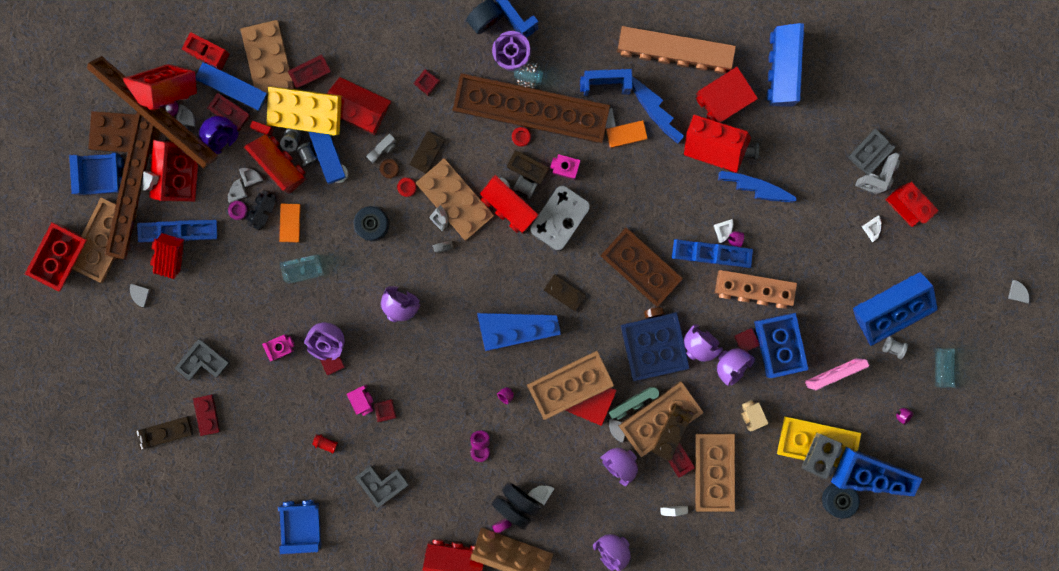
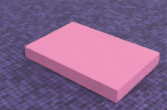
[805,358,869,390]

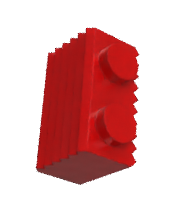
[150,233,184,279]

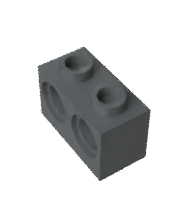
[801,432,842,479]

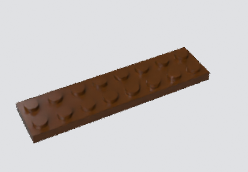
[453,73,610,144]

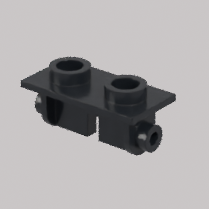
[246,190,277,231]

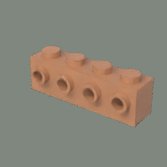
[715,270,797,309]

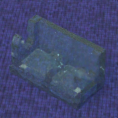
[279,254,324,284]
[935,348,956,388]

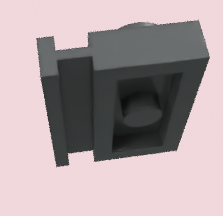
[848,129,895,175]

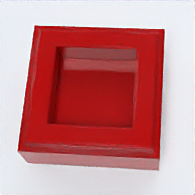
[250,120,273,136]

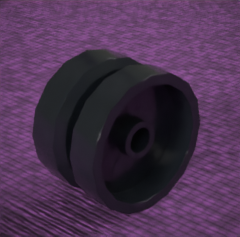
[492,482,541,530]

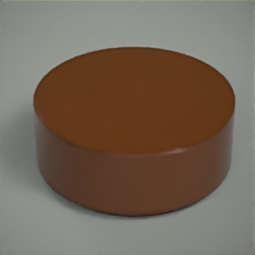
[380,159,399,179]
[644,307,664,319]

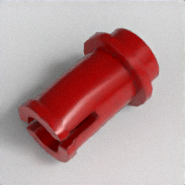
[312,434,338,454]

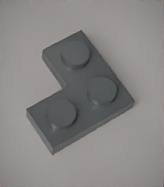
[174,338,230,381]
[355,465,409,508]

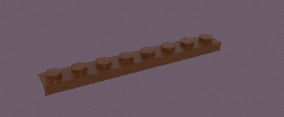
[86,56,218,168]
[105,112,155,260]

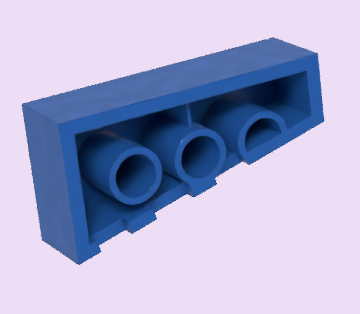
[477,313,561,351]
[831,447,922,496]

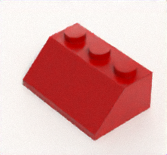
[123,64,197,110]
[327,77,391,135]
[684,115,751,173]
[244,134,306,194]
[149,140,198,202]
[480,175,538,234]
[25,222,87,292]
[422,539,483,571]

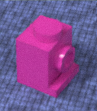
[550,154,580,180]
[262,334,295,362]
[347,385,373,416]

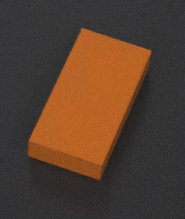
[606,120,648,148]
[279,204,301,243]

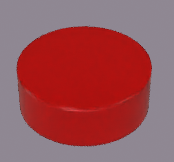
[512,127,531,147]
[397,178,417,197]

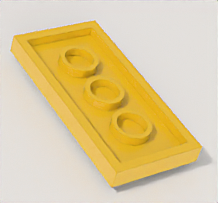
[267,86,341,135]
[777,417,861,467]

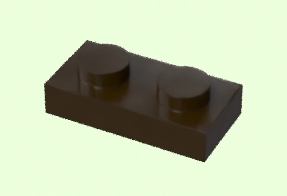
[409,131,445,174]
[506,150,549,185]
[544,275,586,311]

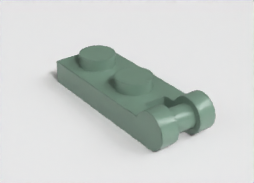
[608,387,659,420]

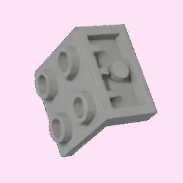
[855,153,900,194]

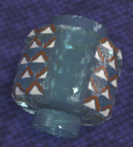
[514,62,543,88]

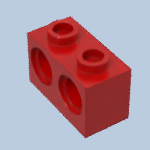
[182,32,230,70]

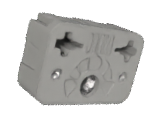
[531,186,590,251]

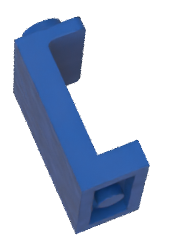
[495,0,538,38]
[580,69,632,96]
[69,152,125,195]
[278,500,321,554]

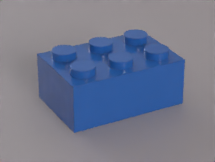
[754,313,808,378]

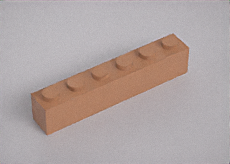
[617,26,736,74]

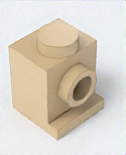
[741,400,768,431]

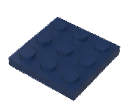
[620,312,690,381]

